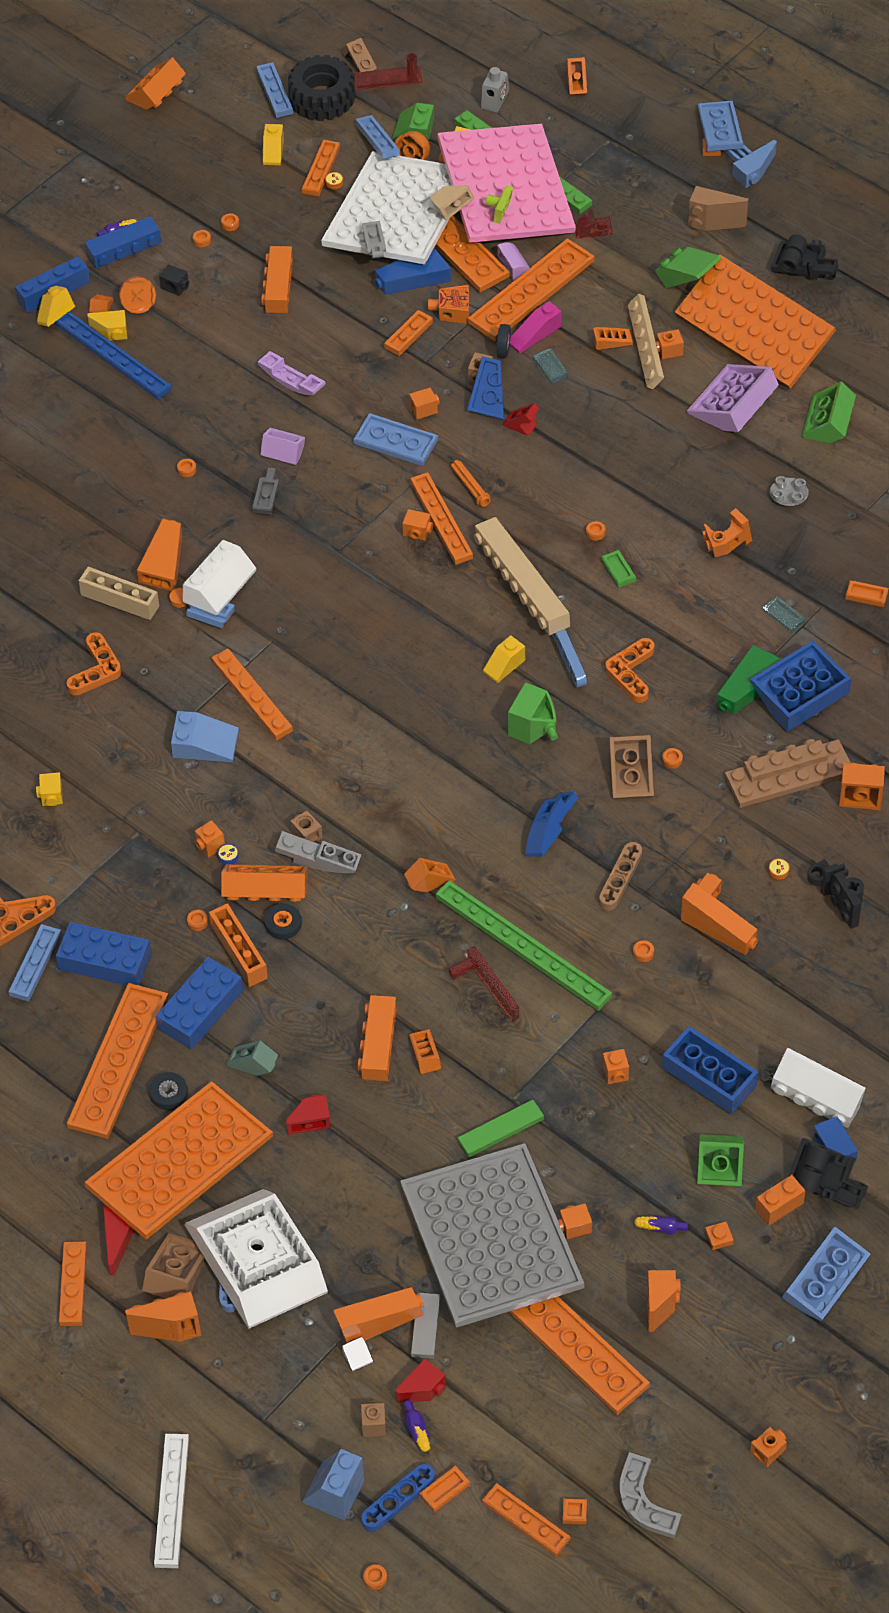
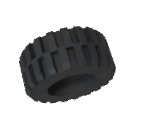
[288,55,356,121]

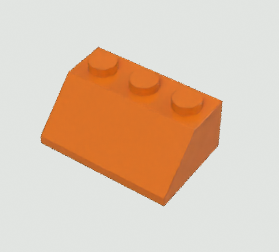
[124,57,186,110]

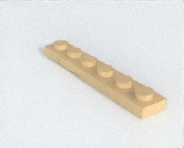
[628,293,664,389]

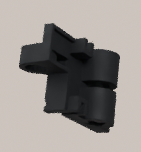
[771,234,838,280]
[807,859,864,929]
[788,1138,868,1210]

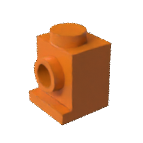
[696,873,722,898]
[750,1427,787,1468]

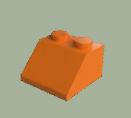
[647,1270,680,1332]

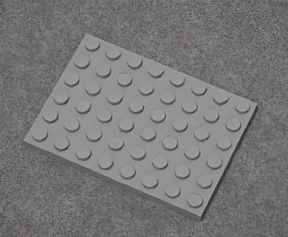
[400,1143,584,1328]

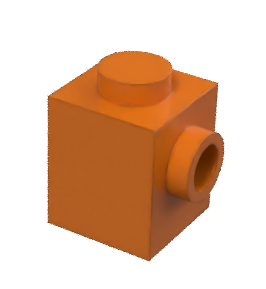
[656,329,684,360]
[409,388,440,419]
[402,509,433,541]
[194,820,225,858]
[603,1049,629,1084]
[558,1204,592,1240]

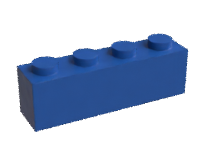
[85,216,161,269]
[15,256,90,313]

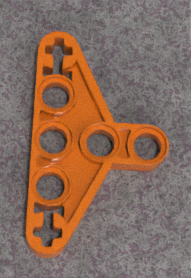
[0,895,56,947]

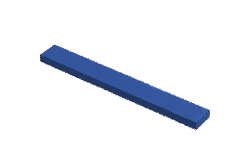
[55,311,172,400]

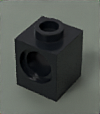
[159,264,189,296]

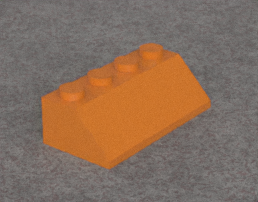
[221,864,308,901]

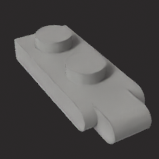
[362,221,386,258]

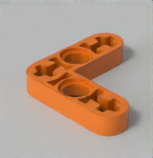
[67,632,121,695]
[605,638,654,703]

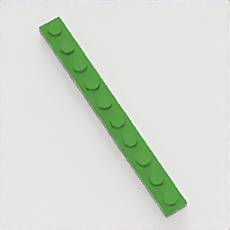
[454,110,592,214]
[436,880,612,1011]

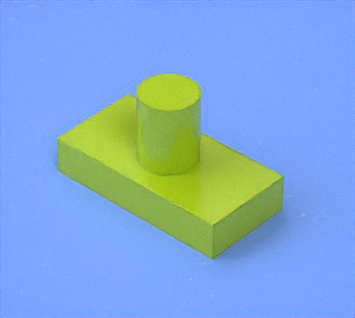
[485,185,513,224]

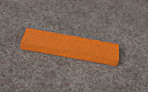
[302,140,340,197]
[482,1483,571,1557]

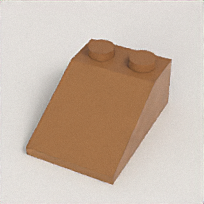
[688,186,748,231]
[610,735,654,799]
[142,1233,205,1298]

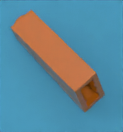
[137,519,182,591]
[681,883,758,955]
[333,1287,425,1343]

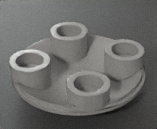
[770,476,809,506]

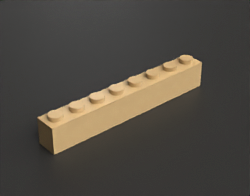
[474,517,570,635]

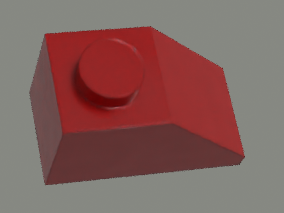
[286,1095,331,1135]
[395,1359,446,1403]

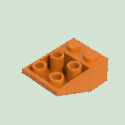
[125,1292,201,1342]

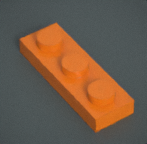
[384,310,433,356]

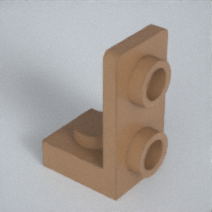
[341,38,377,76]

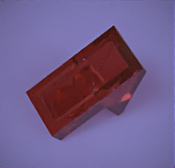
[575,209,613,239]

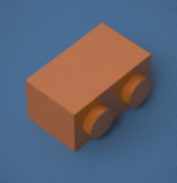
[755,1175,805,1226]

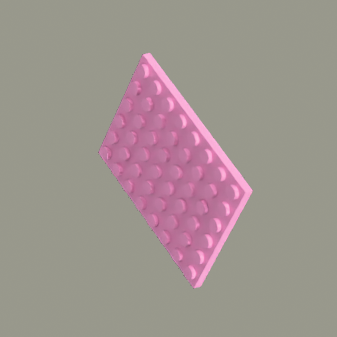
[437,124,576,243]

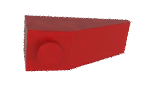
[104,1206,134,1275]

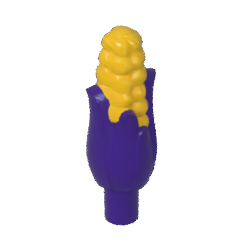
[96,219,137,237]
[634,1215,688,1235]
[403,1400,430,1452]

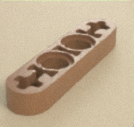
[599,842,642,911]

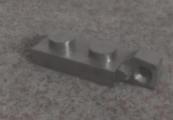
[252,467,279,515]

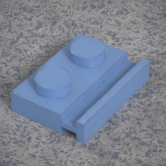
[187,603,235,628]

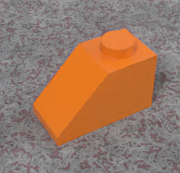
[566,57,587,95]
[404,858,455,893]

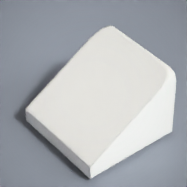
[342,1337,373,1372]

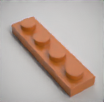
[59,1242,87,1326]

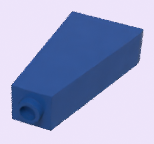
[374,248,451,295]

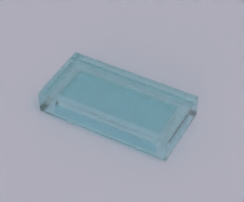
[534,348,568,384]
[763,596,806,633]

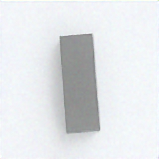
[411,1293,440,1359]

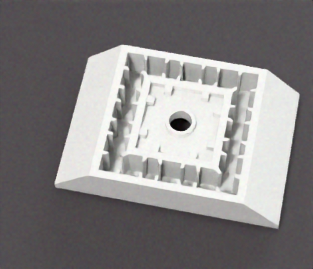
[185,1189,328,1329]

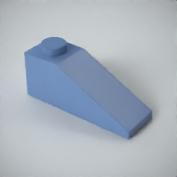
[732,140,777,188]

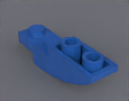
[525,792,578,857]

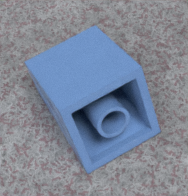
[302,1449,364,1521]

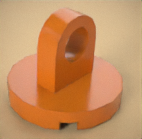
[119,276,156,314]

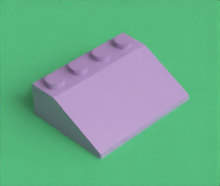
[687,364,779,432]

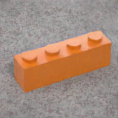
[262,246,293,313]
[209,903,268,987]
[358,995,397,1081]

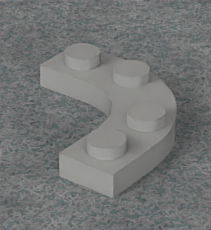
[620,1452,682,1539]

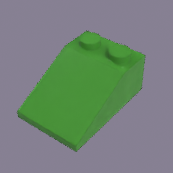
[655,247,721,289]

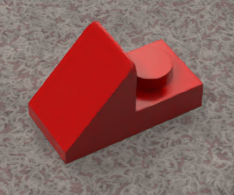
[503,403,539,436]

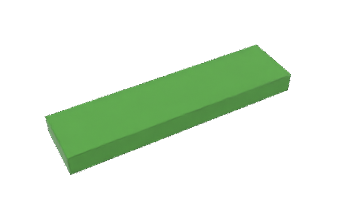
[458,1100,544,1158]

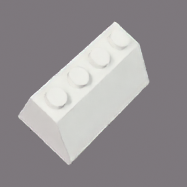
[183,540,256,616]
[771,1048,866,1128]

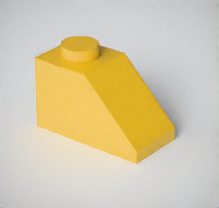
[263,124,284,165]
[37,286,75,327]
[88,310,127,341]
[483,635,525,683]

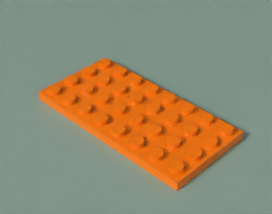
[675,255,836,389]
[85,1081,273,1240]

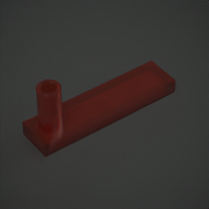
[354,53,422,90]
[448,946,519,1022]

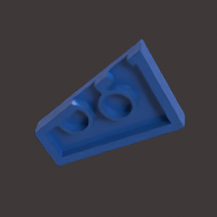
[467,356,504,421]

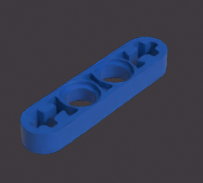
[361,1464,435,1532]

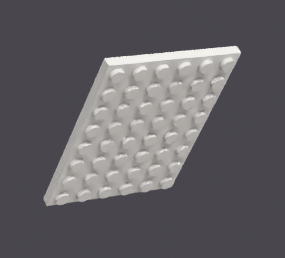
[321,151,452,264]

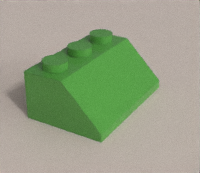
[802,381,856,443]

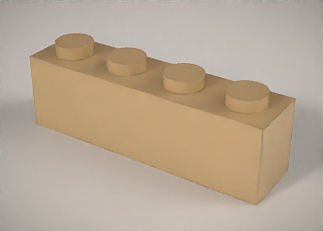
[79,567,159,620]

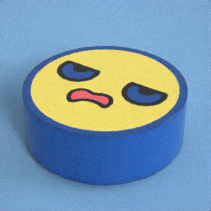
[218,844,239,865]

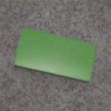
[601,550,636,588]

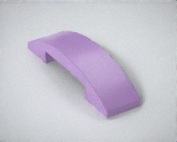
[258,351,326,395]

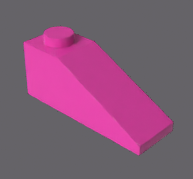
[510,301,561,354]

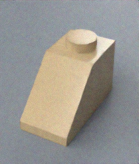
[429,185,475,220]

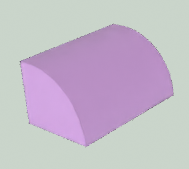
[497,242,530,281]
[261,428,305,465]

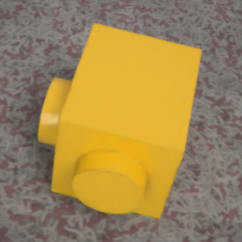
[36,772,63,806]

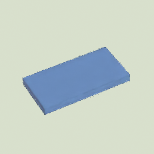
[698,101,743,151]
[353,413,438,466]

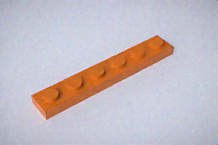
[410,472,473,565]
[211,648,293,740]

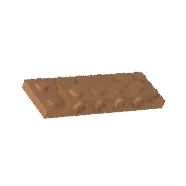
[725,739,850,808]

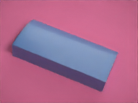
[782,1227,870,1321]

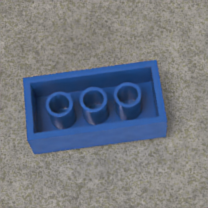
[56,922,152,985]
[156,957,243,1050]
[662,1026,759,1114]

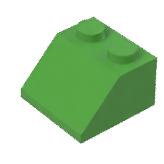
[393,103,434,141]
[697,1134,744,1186]

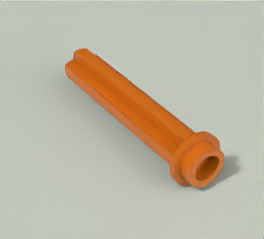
[451,460,491,507]

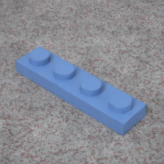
[256,62,293,118]
[356,115,399,159]
[9,924,61,1002]

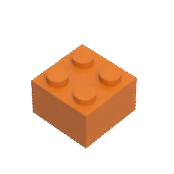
[839,763,885,810]

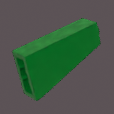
[716,646,782,715]

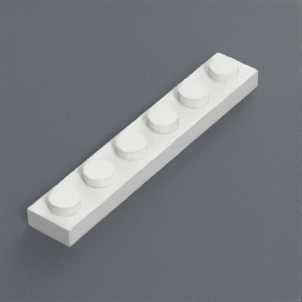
[154,1434,189,1568]

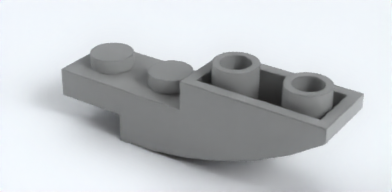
[275,831,361,873]

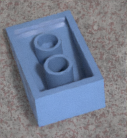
[171,711,239,762]

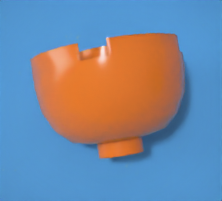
[395,131,430,160]

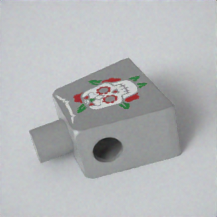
[481,67,509,113]

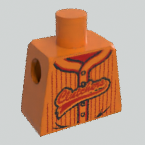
[428,285,469,324]

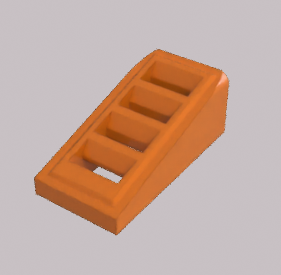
[593,327,633,350]
[409,1029,441,1074]

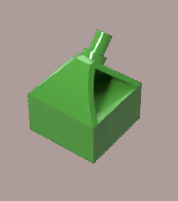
[508,683,558,744]

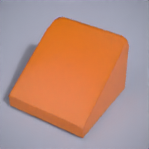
[89,294,114,313]

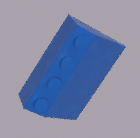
[750,640,851,732]

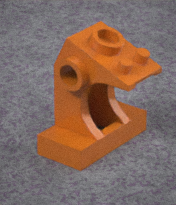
[702,508,752,557]

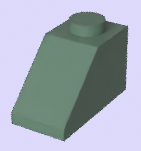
[226,1040,278,1076]

